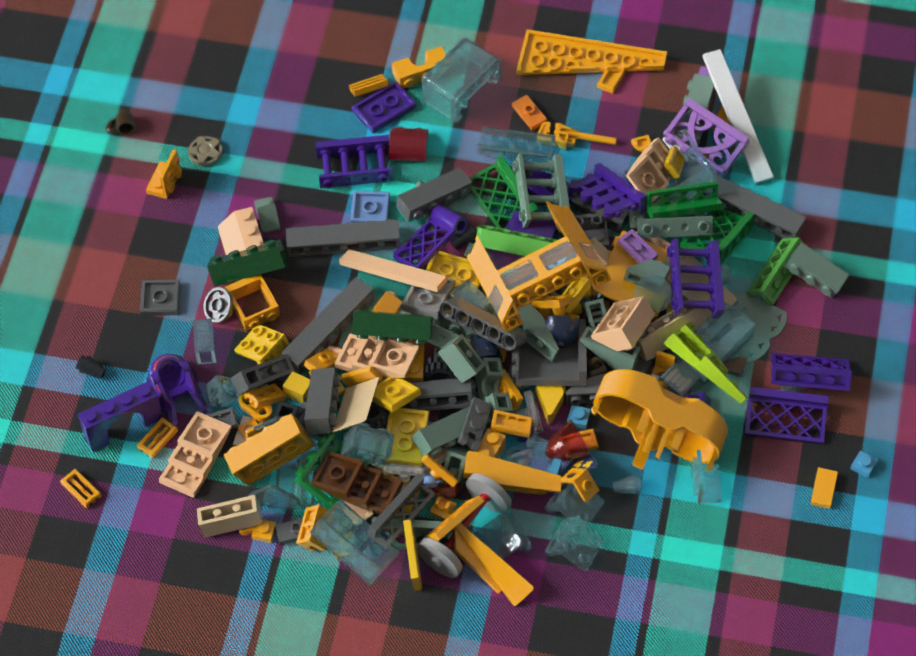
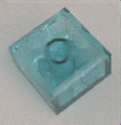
[341,423,395,466]

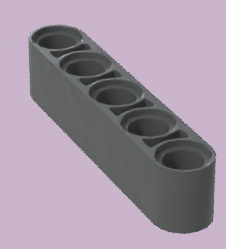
[439,297,527,351]

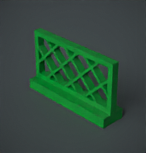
[469,156,539,229]
[680,209,755,266]

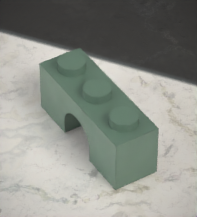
[474,358,513,420]

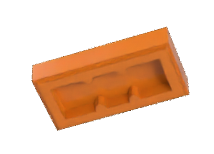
[512,95,547,131]

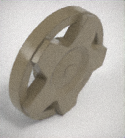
[188,136,223,166]

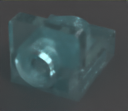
[525,431,557,463]

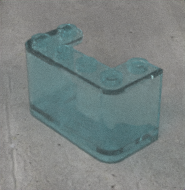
[422,38,502,123]

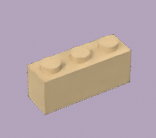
[197,495,263,537]

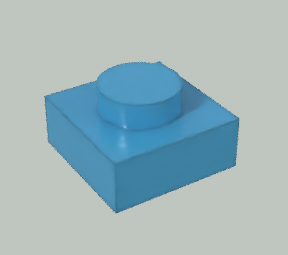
[567,405,591,429]
[851,450,878,478]
[546,458,562,475]

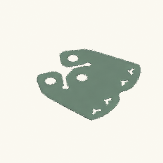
[707,293,787,363]

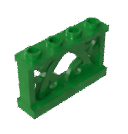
[294,420,380,511]

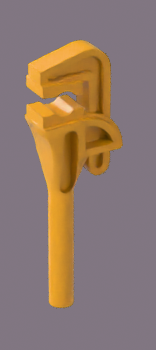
[537,122,616,150]

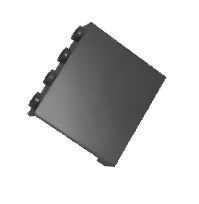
[512,319,587,386]

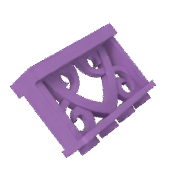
[663,98,750,177]

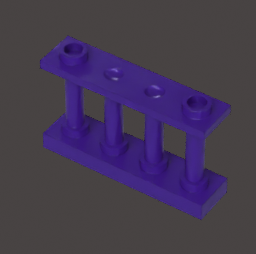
[315,135,393,188]
[667,239,725,319]

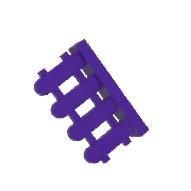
[569,163,646,218]

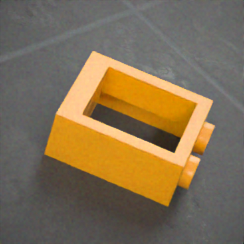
[225,274,280,331]

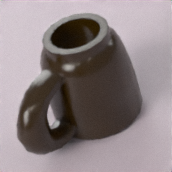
[105,108,137,136]
[587,357,608,379]

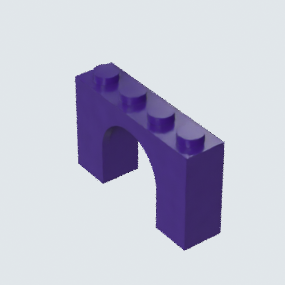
[506,170,575,239]
[78,380,163,452]

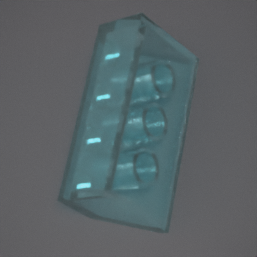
[477,127,556,163]
[309,499,400,586]

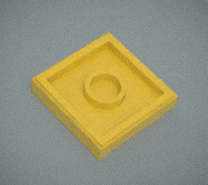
[372,377,421,413]

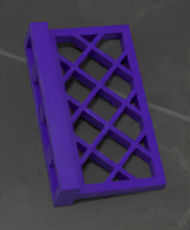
[771,353,852,391]
[745,387,829,445]

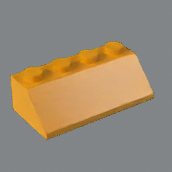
[224,414,315,486]

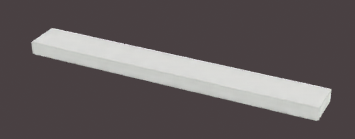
[703,49,773,184]

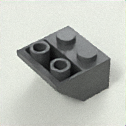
[574,213,609,251]

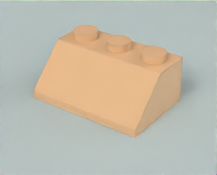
[218,207,264,255]
[591,296,655,351]

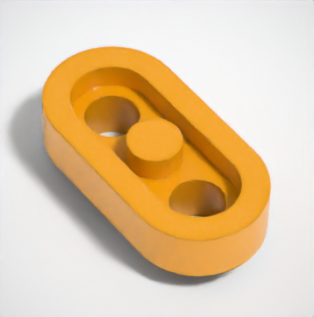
[238,394,273,422]

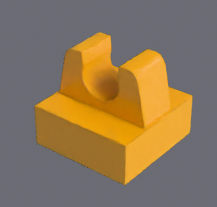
[430,496,457,521]

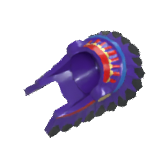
[146,353,208,426]

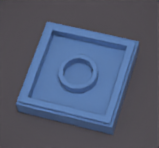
[350,191,390,223]

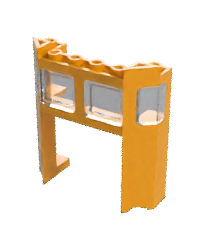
[467,201,611,332]

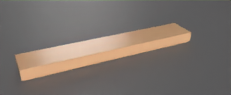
[339,249,447,292]

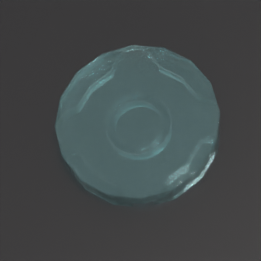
[633,275,673,313]

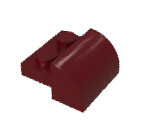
[389,127,429,161]

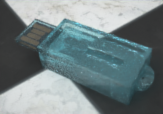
[660,302,756,396]

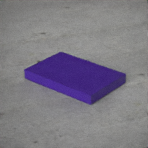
[352,81,417,133]

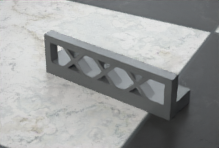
[367,473,436,550]

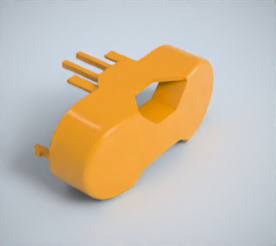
[591,369,728,472]

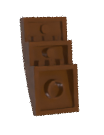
[311,451,403,515]

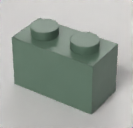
[438,334,486,383]

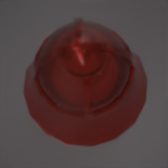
[545,419,590,462]

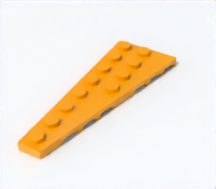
[516,29,667,75]

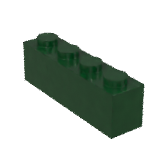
[207,240,288,287]
[352,310,433,344]

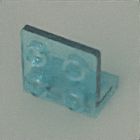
[691,450,722,503]
[544,483,604,531]
[474,511,533,560]
[545,516,604,572]

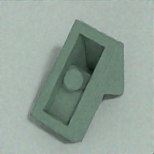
[254,197,280,234]

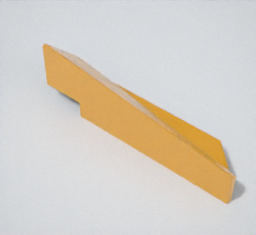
[463,451,562,495]
[452,523,534,606]

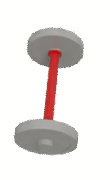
[417,474,511,578]

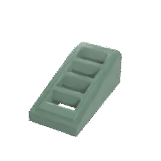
[584,298,607,329]

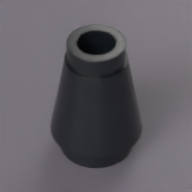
[450,225,477,249]
[76,355,106,379]

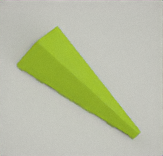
[663,322,748,404]

